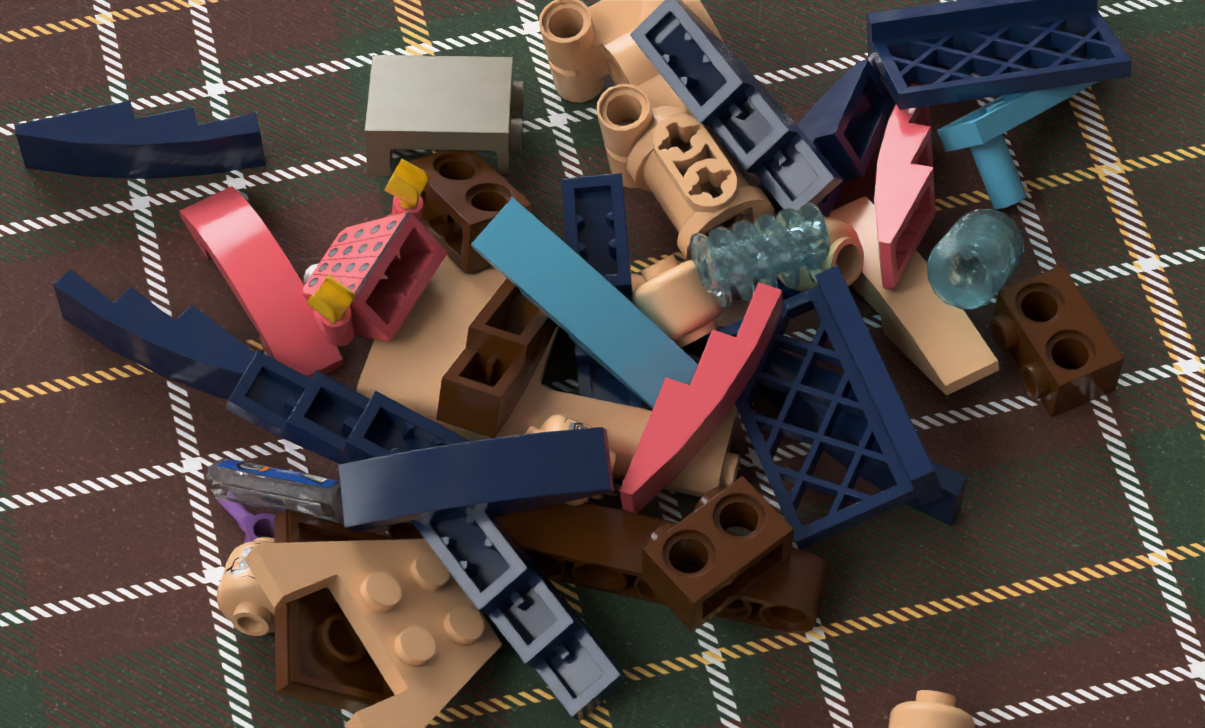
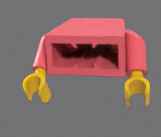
[303,159,448,347]

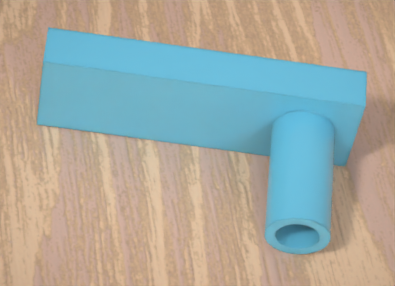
[937,58,1099,210]

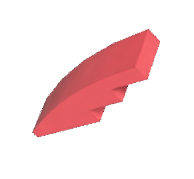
[874,84,936,290]
[620,282,783,514]

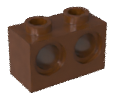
[408,150,533,274]
[990,265,1124,417]
[642,476,794,633]

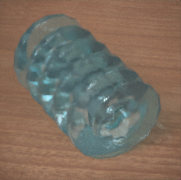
[689,202,830,308]
[927,209,1024,309]

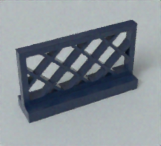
[866,0,1131,110]
[705,265,943,549]

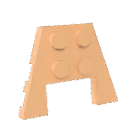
[244,539,502,728]

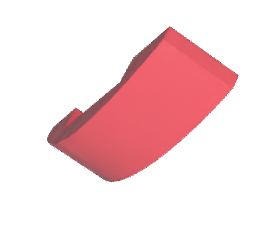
[179,186,344,378]

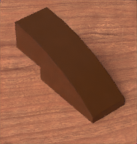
[436,279,557,438]

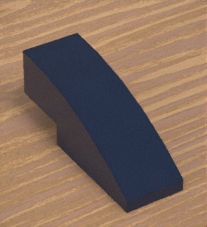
[758,59,896,225]

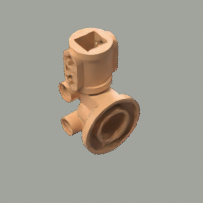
[539,0,775,267]

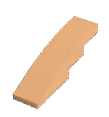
[829,196,999,396]

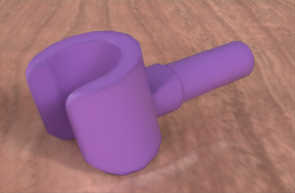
[217,490,276,543]

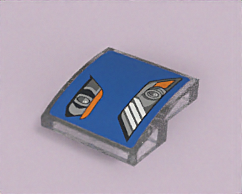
[206,459,343,523]

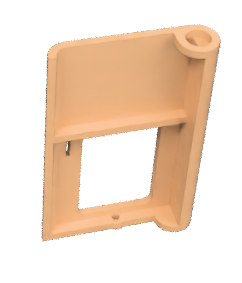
[356,255,752,497]

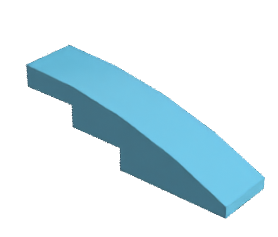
[471,197,698,409]

